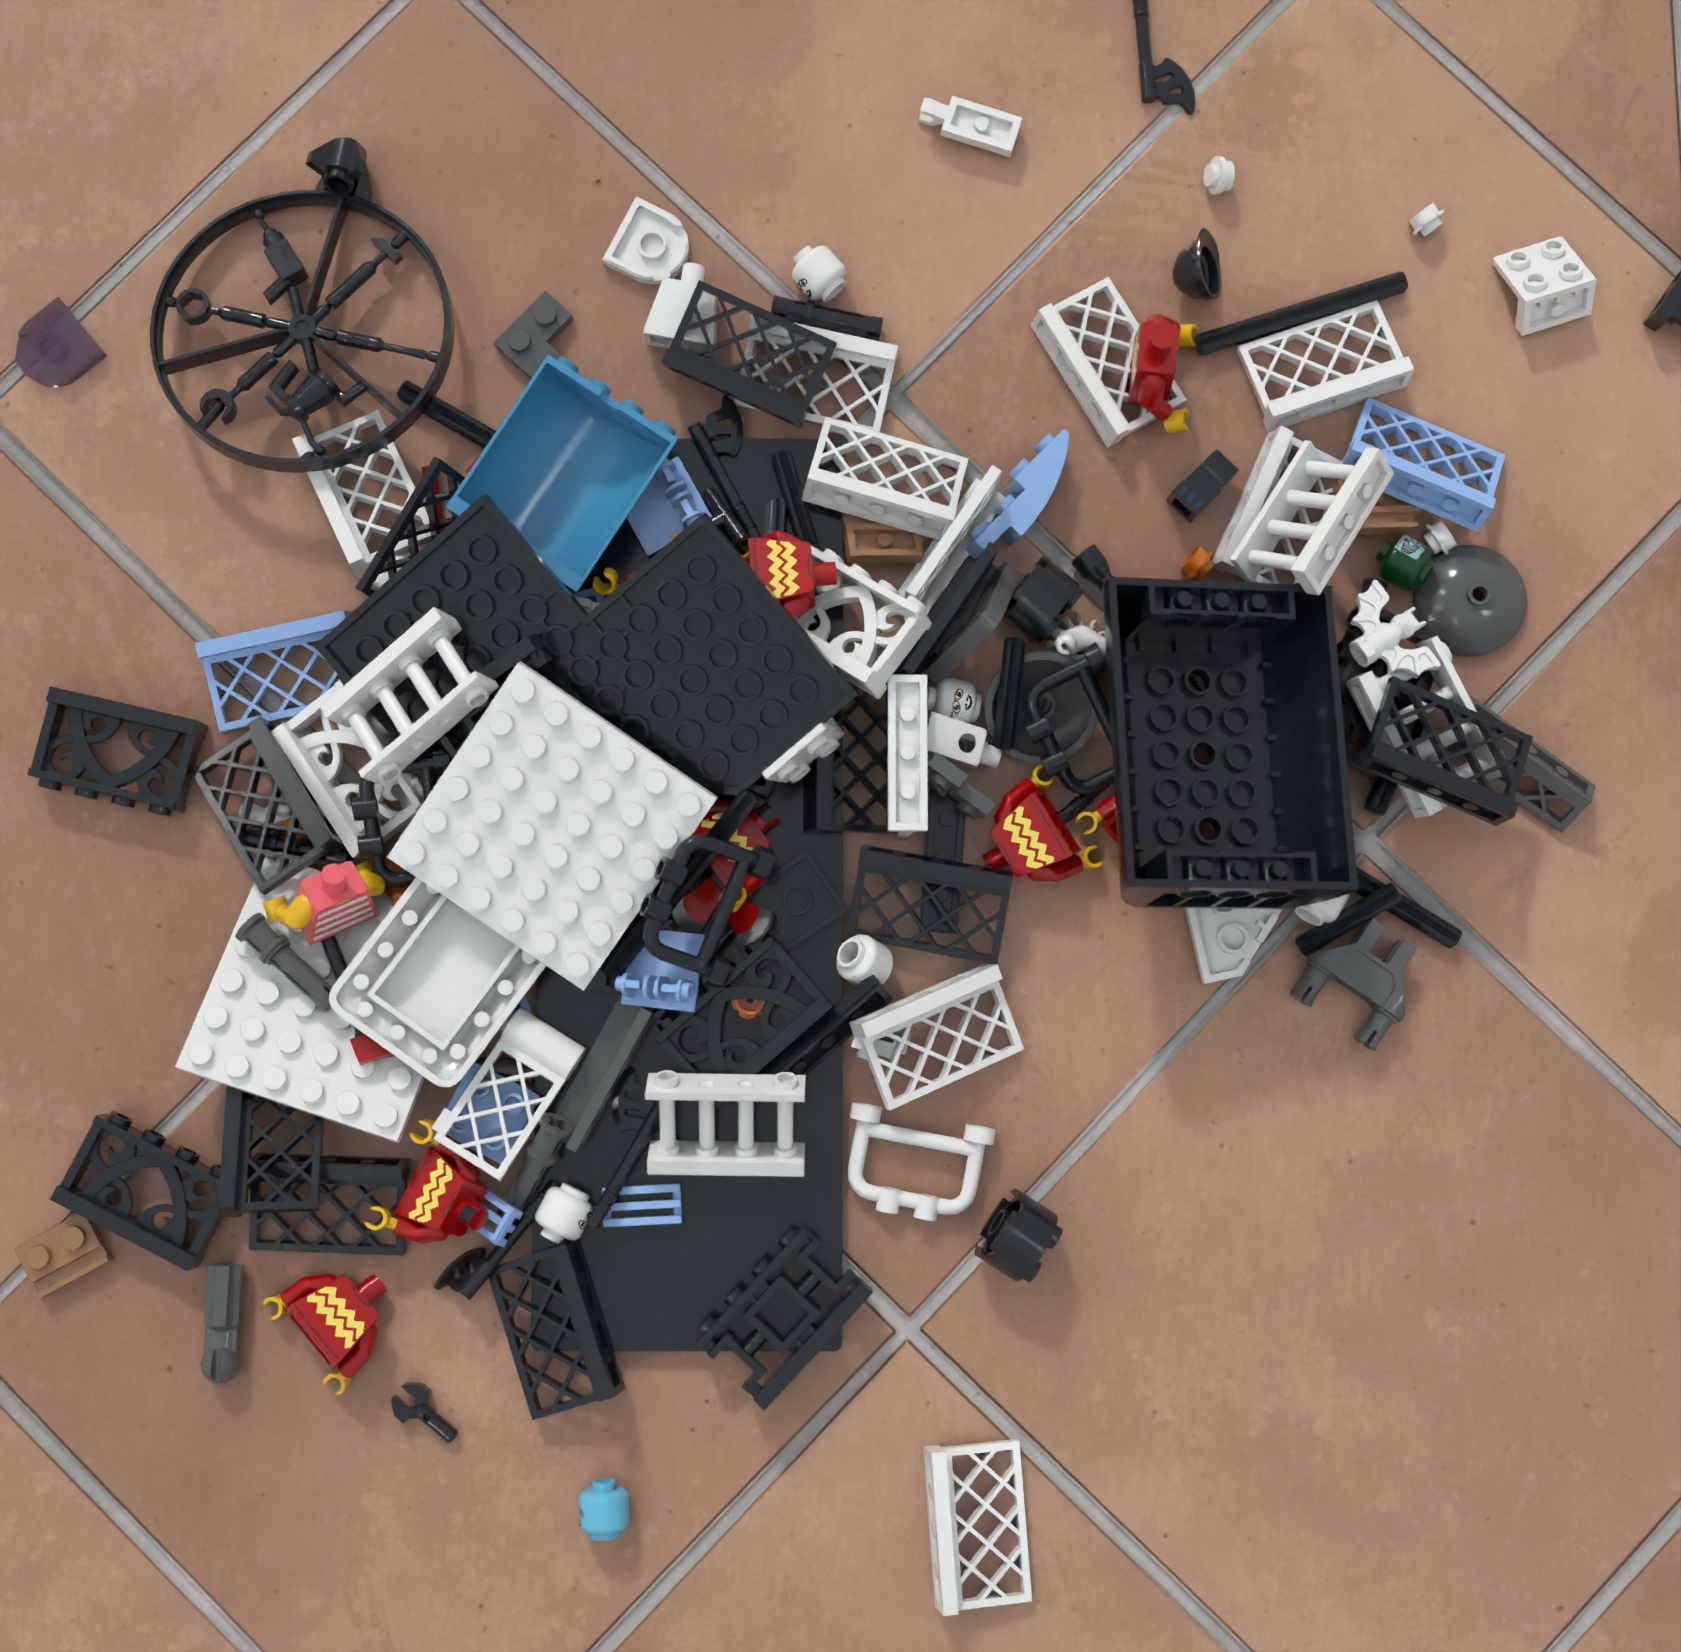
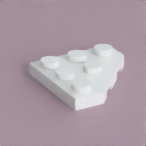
[1185,908,1282,984]

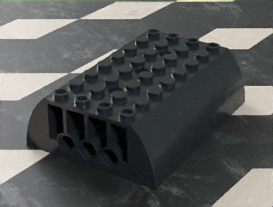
[1102,577,1358,909]

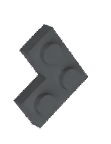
[494,291,574,380]
[928,753,996,820]

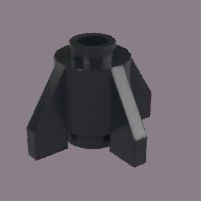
[306,137,373,202]

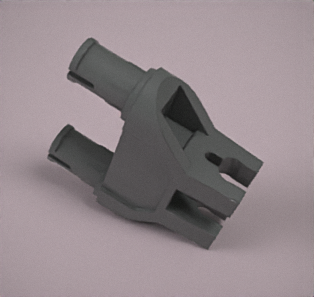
[1290,918,1417,1051]

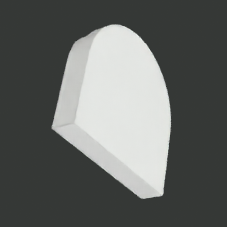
[602,196,690,284]

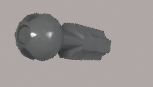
[200,1263,245,1383]

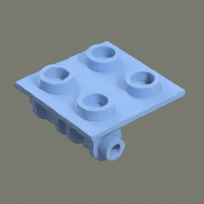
[627,456,712,557]
[615,930,705,1012]
[447,1062,540,1164]

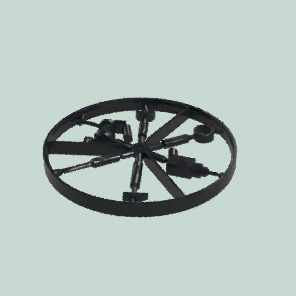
[150,190,455,473]

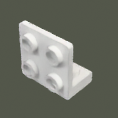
[1493,236,1597,336]
[762,717,845,783]

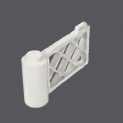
[431,1008,587,1181]

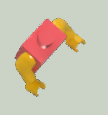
[262,858,385,945]

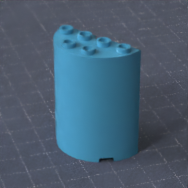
[446,354,678,594]

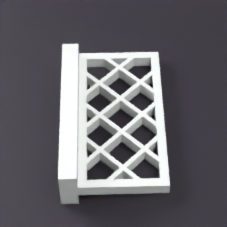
[1030,277,1187,448]
[1237,300,1414,433]
[734,314,898,432]
[292,410,432,579]
[802,417,969,540]
[1212,426,1342,584]
[898,465,1006,616]
[887,675,928,839]
[849,964,1024,1110]
[923,1439,1032,1616]

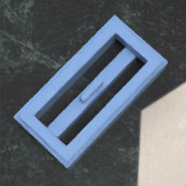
[602,1183,682,1227]
[476,1187,523,1247]

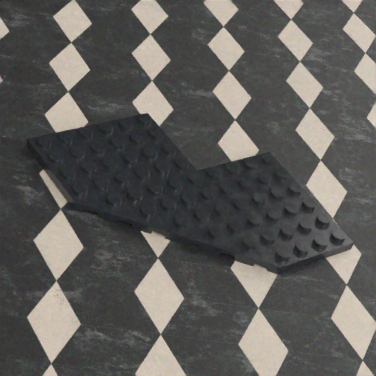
[314,494,858,796]

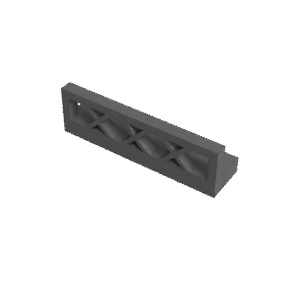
[1445,696,1596,833]
[556,995,655,1152]

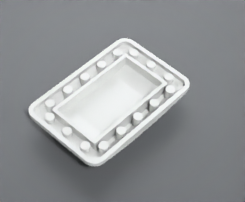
[329,877,546,1087]

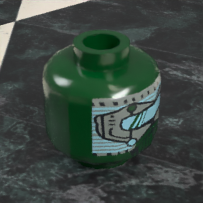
[1375,535,1436,591]

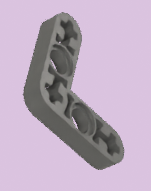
[920,562,1021,685]

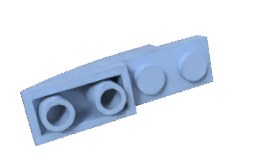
[965,428,1069,560]

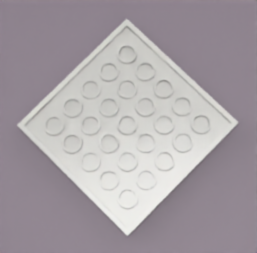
[387,661,718,991]
[175,856,425,1144]

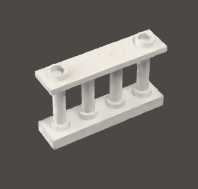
[1230,440,1394,596]
[320,607,499,786]
[1346,635,1505,818]
[645,1070,806,1177]

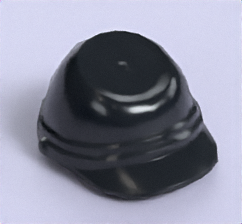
[1172,228,1221,301]

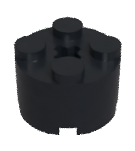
[1002,555,1083,644]
[975,1188,1063,1282]

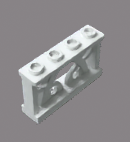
[796,546,933,700]
[271,679,424,858]

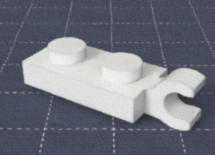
[918,96,1022,157]

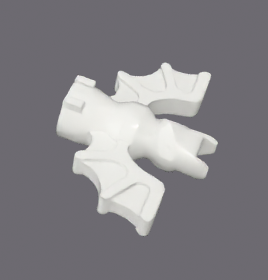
[1349,580,1441,679]

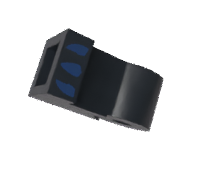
[1166,449,1239,523]

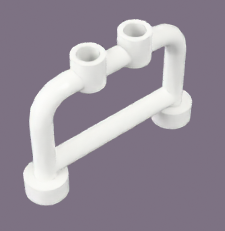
[848,1102,996,1221]

